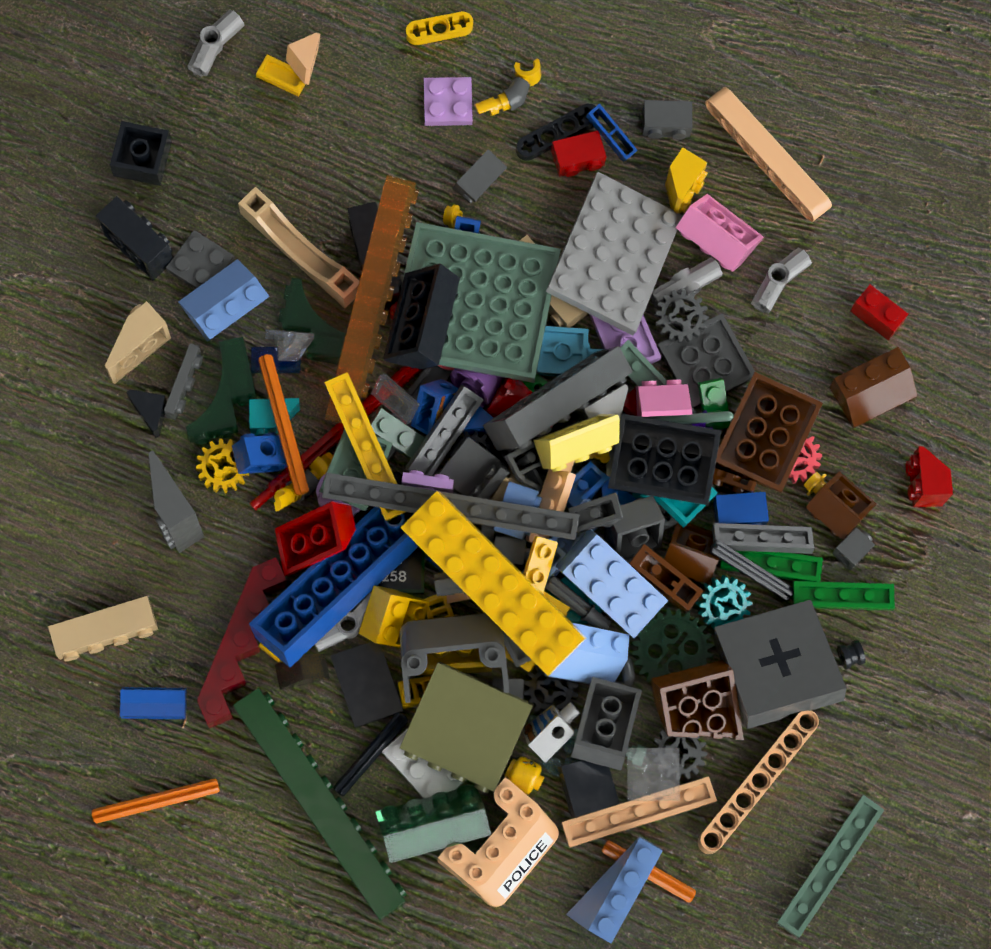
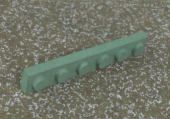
[777,795,884,938]

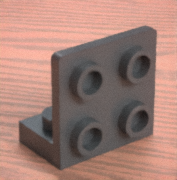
[438,437,509,499]

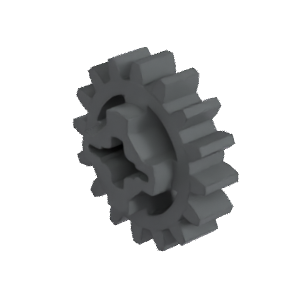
[654,289,709,343]
[651,730,707,781]

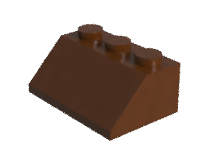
[829,347,918,429]

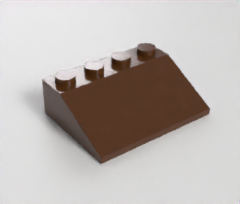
[715,372,823,493]

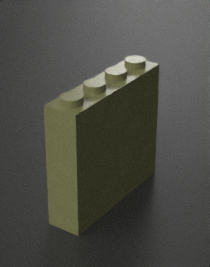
[400,662,534,793]

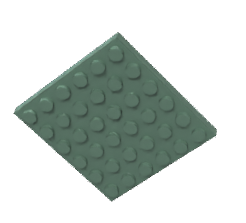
[401,222,561,383]

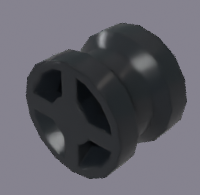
[837,640,866,670]

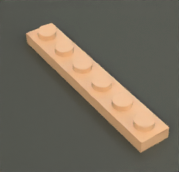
[561,777,717,848]

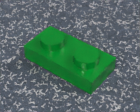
[698,378,730,430]

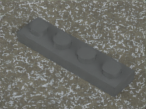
[405,385,484,476]
[712,523,814,554]

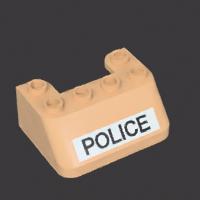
[438,777,559,907]

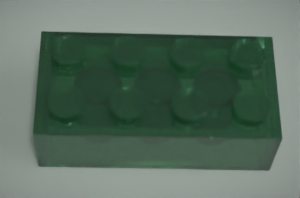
[376,784,491,863]

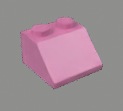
[636,380,692,417]

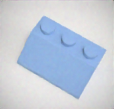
[545,623,629,684]

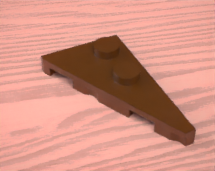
[712,468,757,494]

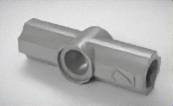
[650,257,723,311]

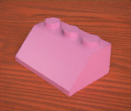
[676,194,764,272]

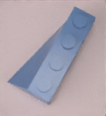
[566,836,663,943]

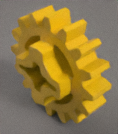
[196,438,250,494]

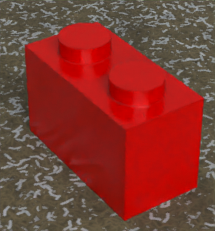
[551,130,606,177]
[850,284,908,341]

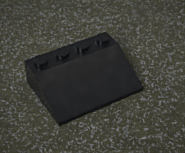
[608,414,721,505]

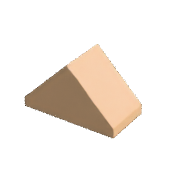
[286,33,320,85]

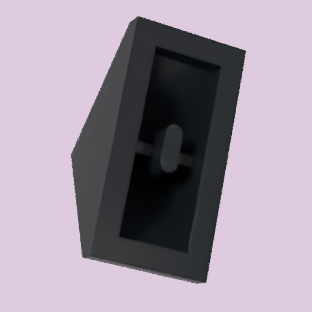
[126,389,167,438]

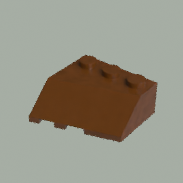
[651,660,744,740]

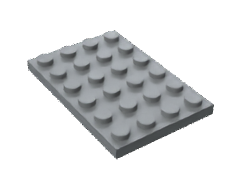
[545,172,683,336]

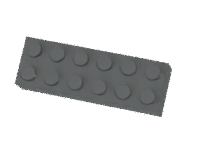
[483,346,633,452]

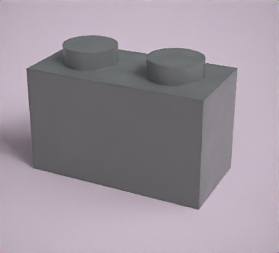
[642,100,693,140]

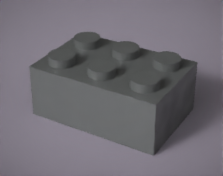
[571,677,642,771]

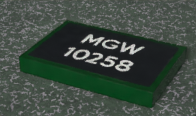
[370,547,425,594]

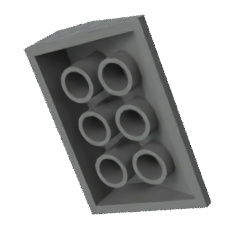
[148,450,205,553]

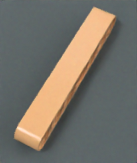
[705,87,832,222]
[697,711,819,854]

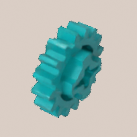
[696,575,753,629]

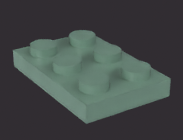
[319,428,393,511]

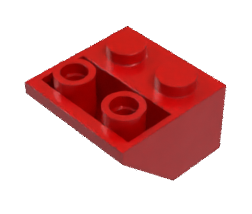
[906,446,953,507]

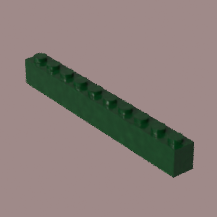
[233,688,407,921]

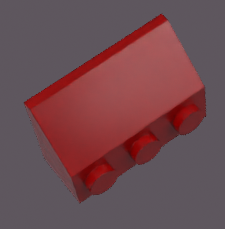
[275,501,356,576]

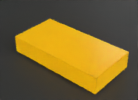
[256,54,306,97]

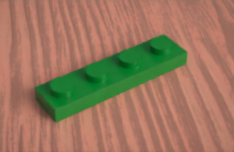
[720,551,823,582]
[792,581,895,611]

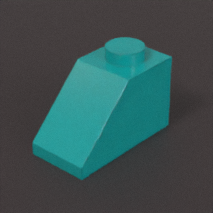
[249,398,300,436]

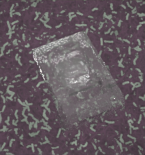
[265,329,314,362]

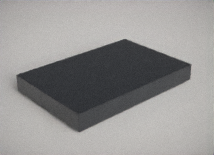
[330,641,404,728]

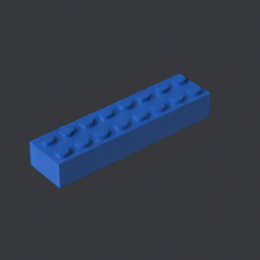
[249,507,419,667]

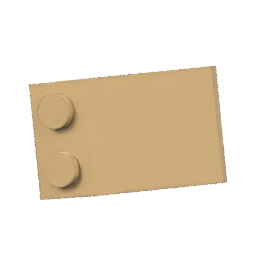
[105,301,171,384]

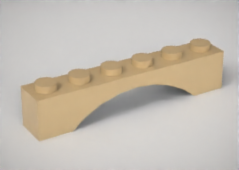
[238,187,362,309]

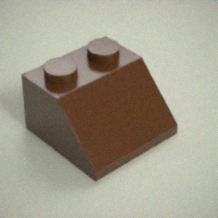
[806,471,877,540]
[664,523,719,584]

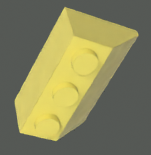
[533,414,620,472]

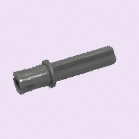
[545,576,611,630]

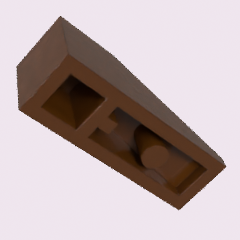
[629,544,703,612]

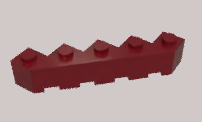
[197,557,287,729]

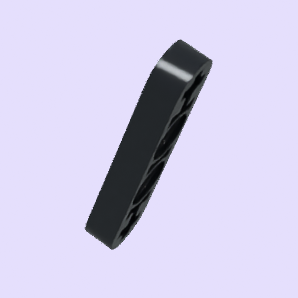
[516,103,599,161]

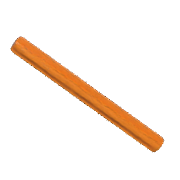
[258,354,309,495]

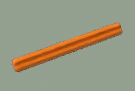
[92,779,219,823]

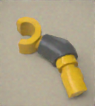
[474,58,541,116]
[274,452,333,512]

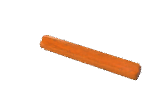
[602,840,696,903]

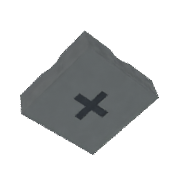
[713,600,847,729]

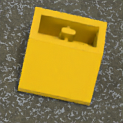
[665,148,708,214]
[358,586,430,647]

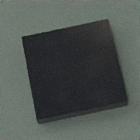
[557,760,620,818]

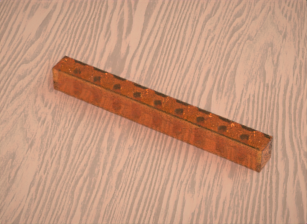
[325,175,419,423]

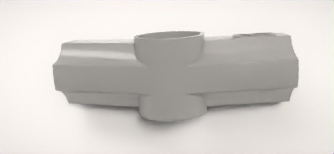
[188,9,245,77]
[751,247,812,313]
[315,593,371,652]

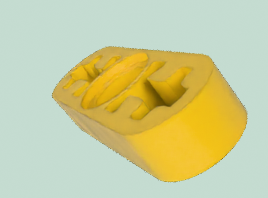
[406,11,473,45]

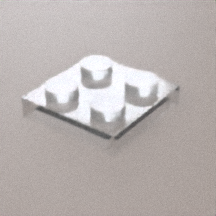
[627,748,680,801]

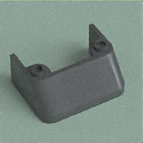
[400,613,509,703]

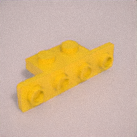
[523,536,558,594]

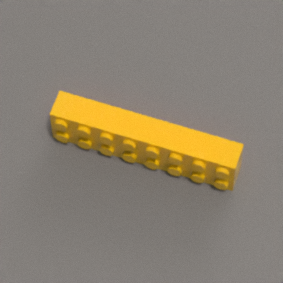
[401,491,587,676]

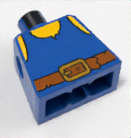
[411,379,459,435]

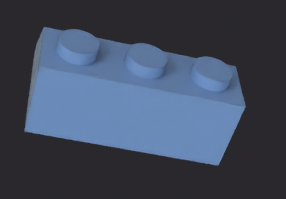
[178,259,270,342]

